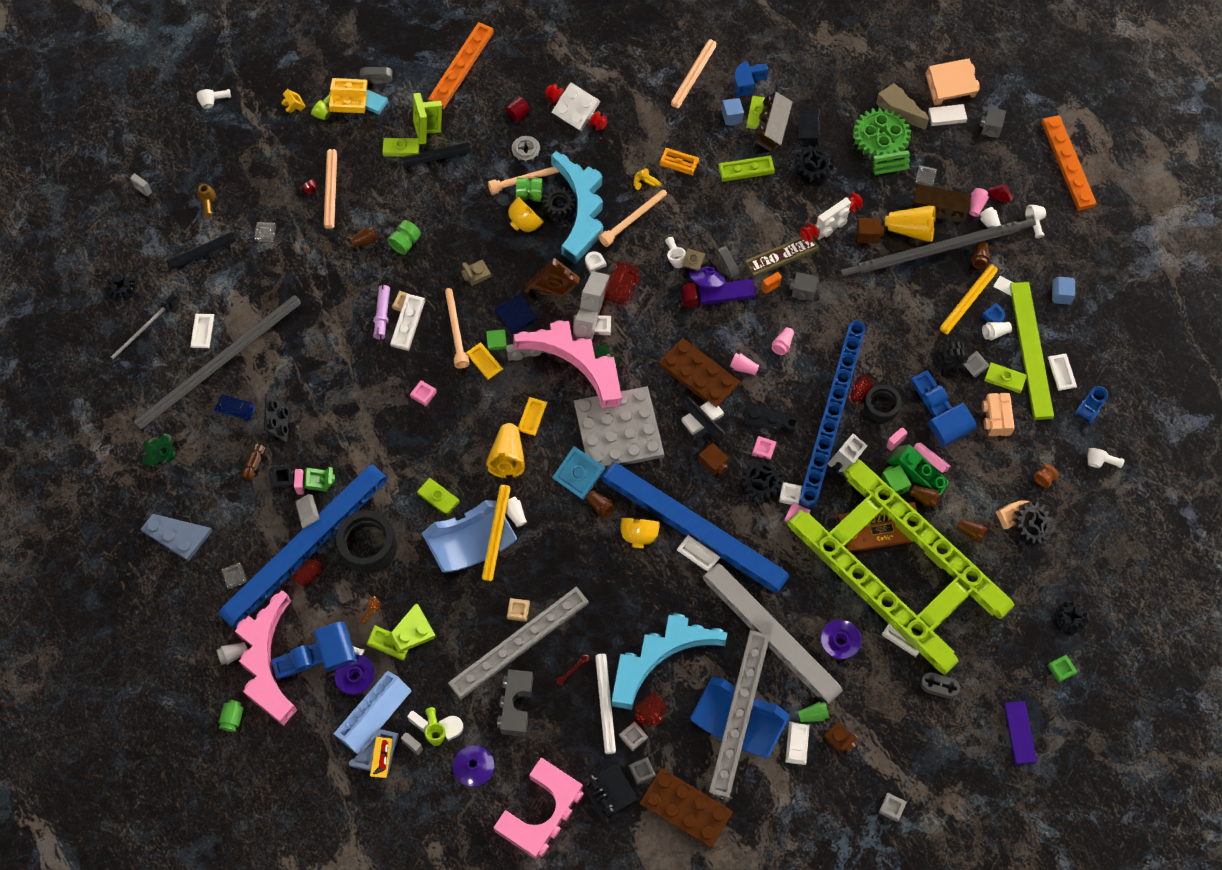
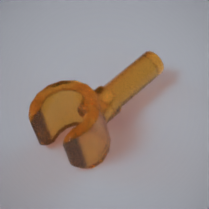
[360,596,381,624]

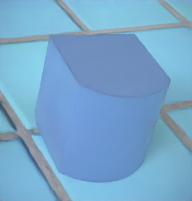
[721,98,744,126]
[1052,277,1075,305]

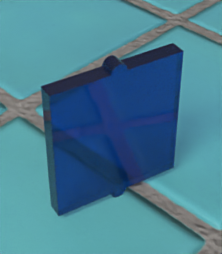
[494,294,537,334]

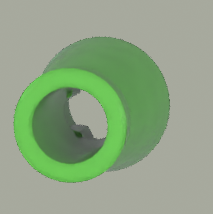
[798,701,829,723]

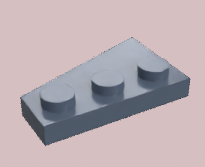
[141,514,213,562]

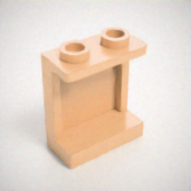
[925,58,980,105]

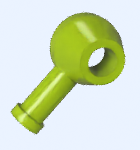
[311,92,331,120]
[425,707,446,746]

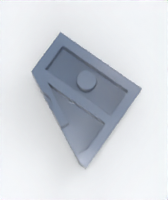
[349,729,399,775]

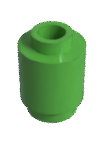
[219,700,244,732]

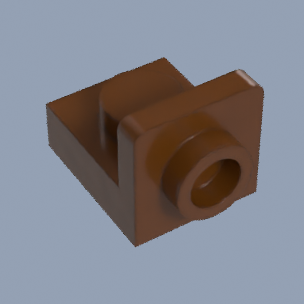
[824,722,858,755]

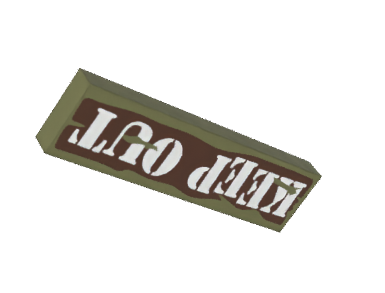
[745,237,819,278]

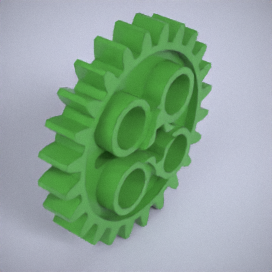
[853,107,911,158]

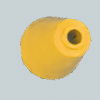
[885,206,936,242]
[486,423,525,478]

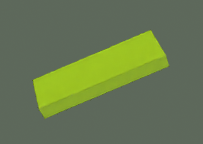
[718,155,775,182]

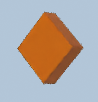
[762,272,782,294]

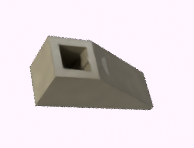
[876,83,929,129]

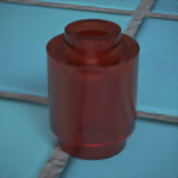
[293,558,323,588]

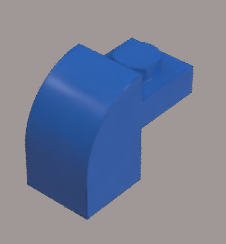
[734,61,768,97]

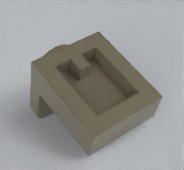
[682,248,706,271]
[461,259,491,286]

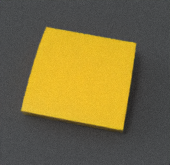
[329,78,368,113]

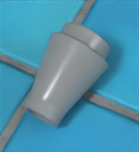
[216,642,247,665]

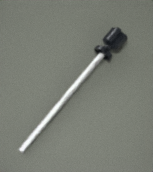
[111,293,180,359]

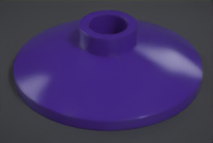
[689,266,726,288]
[821,620,861,659]
[335,655,375,694]
[453,745,494,787]

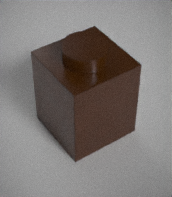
[857,217,884,243]
[698,443,729,477]

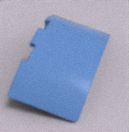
[422,500,517,573]

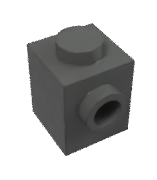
[980,107,1006,138]
[789,272,818,301]

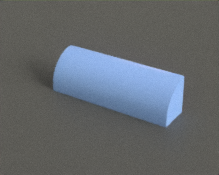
[334,670,411,754]

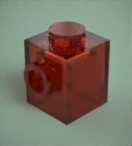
[635,692,668,727]

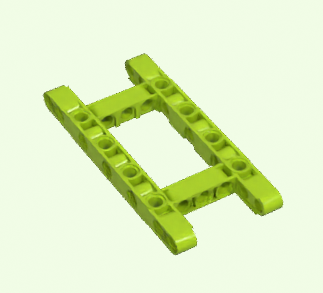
[787,459,1014,675]

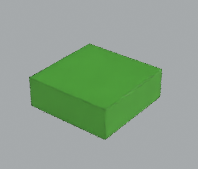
[486,329,507,351]
[1048,655,1077,683]

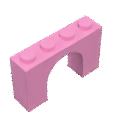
[494,758,584,860]

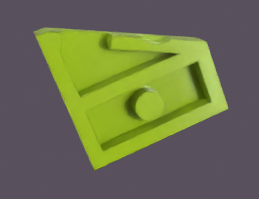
[390,603,435,653]

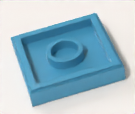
[552,446,606,500]

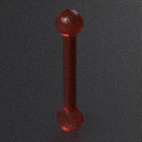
[556,654,589,686]

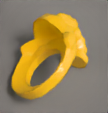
[633,168,661,190]

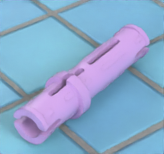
[373,285,390,339]

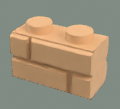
[982,393,1015,436]

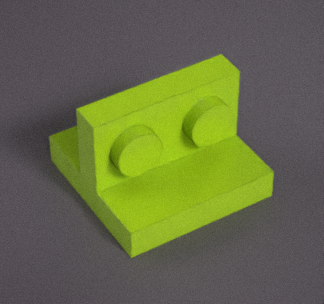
[413,93,442,144]

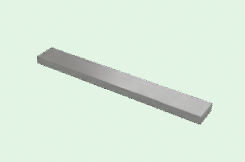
[448,587,589,700]
[709,630,770,797]

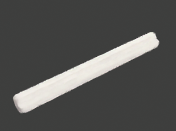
[595,654,616,754]

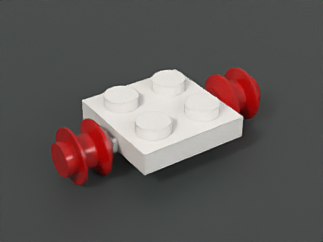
[545,82,608,131]
[800,193,863,243]

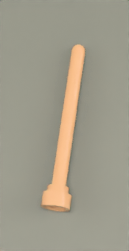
[488,166,559,195]
[598,190,667,247]
[445,288,470,368]

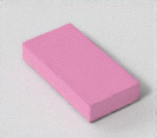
[913,443,951,473]

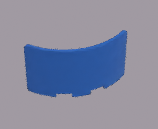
[690,677,790,758]

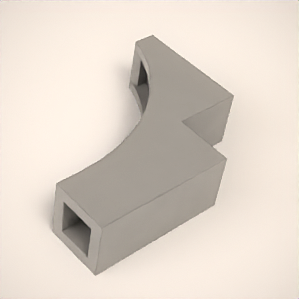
[572,271,610,341]

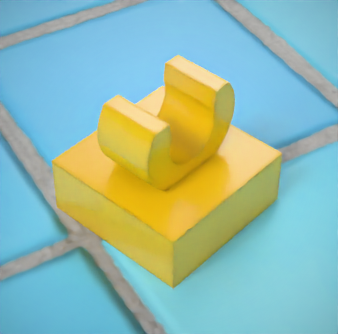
[282,89,306,113]

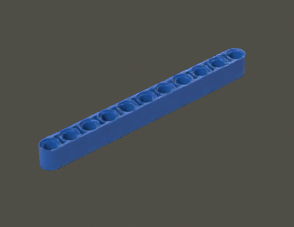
[799,321,866,510]
[601,462,789,593]
[219,464,387,628]

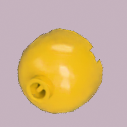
[508,197,544,232]
[621,518,660,548]

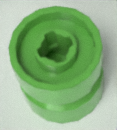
[516,177,543,202]
[387,220,421,255]

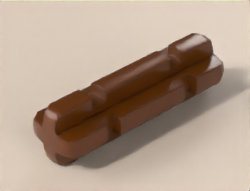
[242,443,265,480]

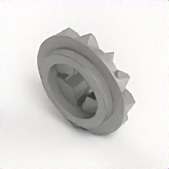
[512,136,540,162]

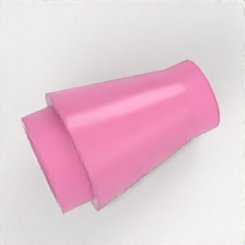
[969,188,989,217]
[772,327,794,355]
[730,353,759,375]

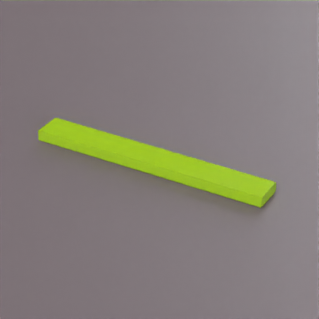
[1009,282,1054,420]

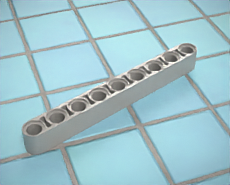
[703,563,843,705]

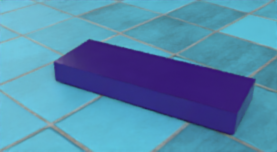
[698,279,756,305]
[1004,701,1037,765]

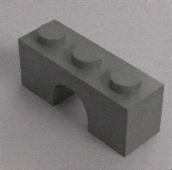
[497,669,534,737]

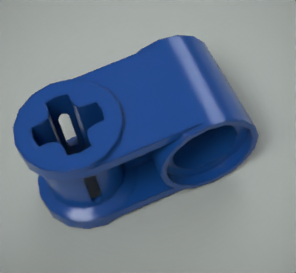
[1074,386,1108,424]

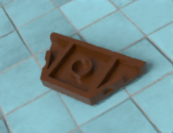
[524,258,580,298]

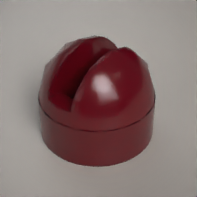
[301,179,317,194]

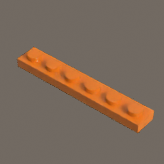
[428,22,494,110]
[1041,115,1097,211]

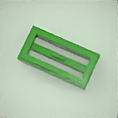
[873,150,910,175]

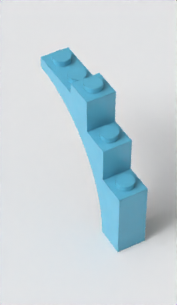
[551,151,603,265]
[612,614,727,710]

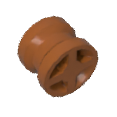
[1034,463,1059,488]

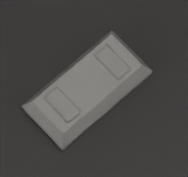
[295,494,320,528]

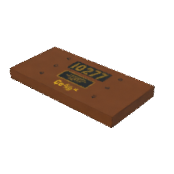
[838,502,917,552]

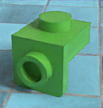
[304,467,335,492]

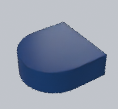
[982,303,1005,322]

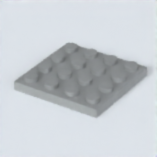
[574,386,664,469]

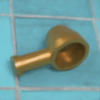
[197,184,216,218]

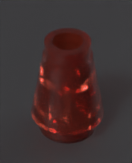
[849,374,874,403]

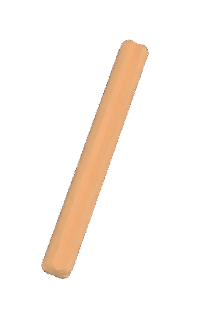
[671,39,716,108]
[324,149,337,229]

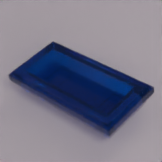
[214,394,256,421]

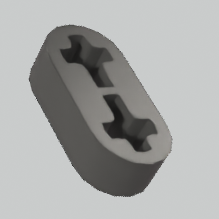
[359,67,393,84]
[716,246,739,279]
[920,673,960,699]

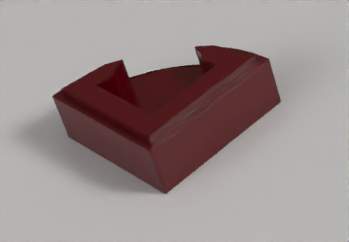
[988,183,1013,202]

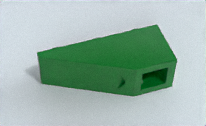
[887,444,950,494]

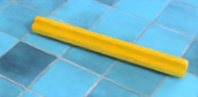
[940,264,998,334]
[482,485,511,581]

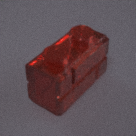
[605,261,640,306]

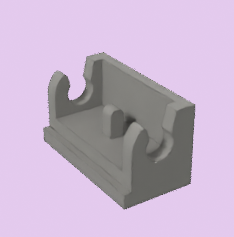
[827,434,867,472]

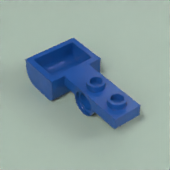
[910,370,977,448]
[271,622,357,680]

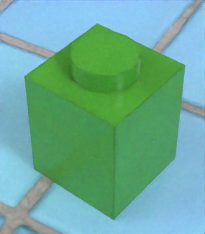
[881,465,911,496]

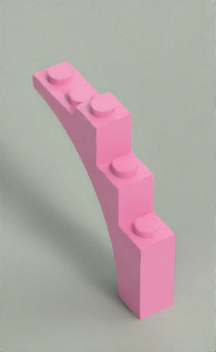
[513,321,622,408]
[235,590,297,726]

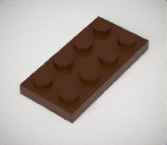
[658,338,741,408]
[640,768,733,849]

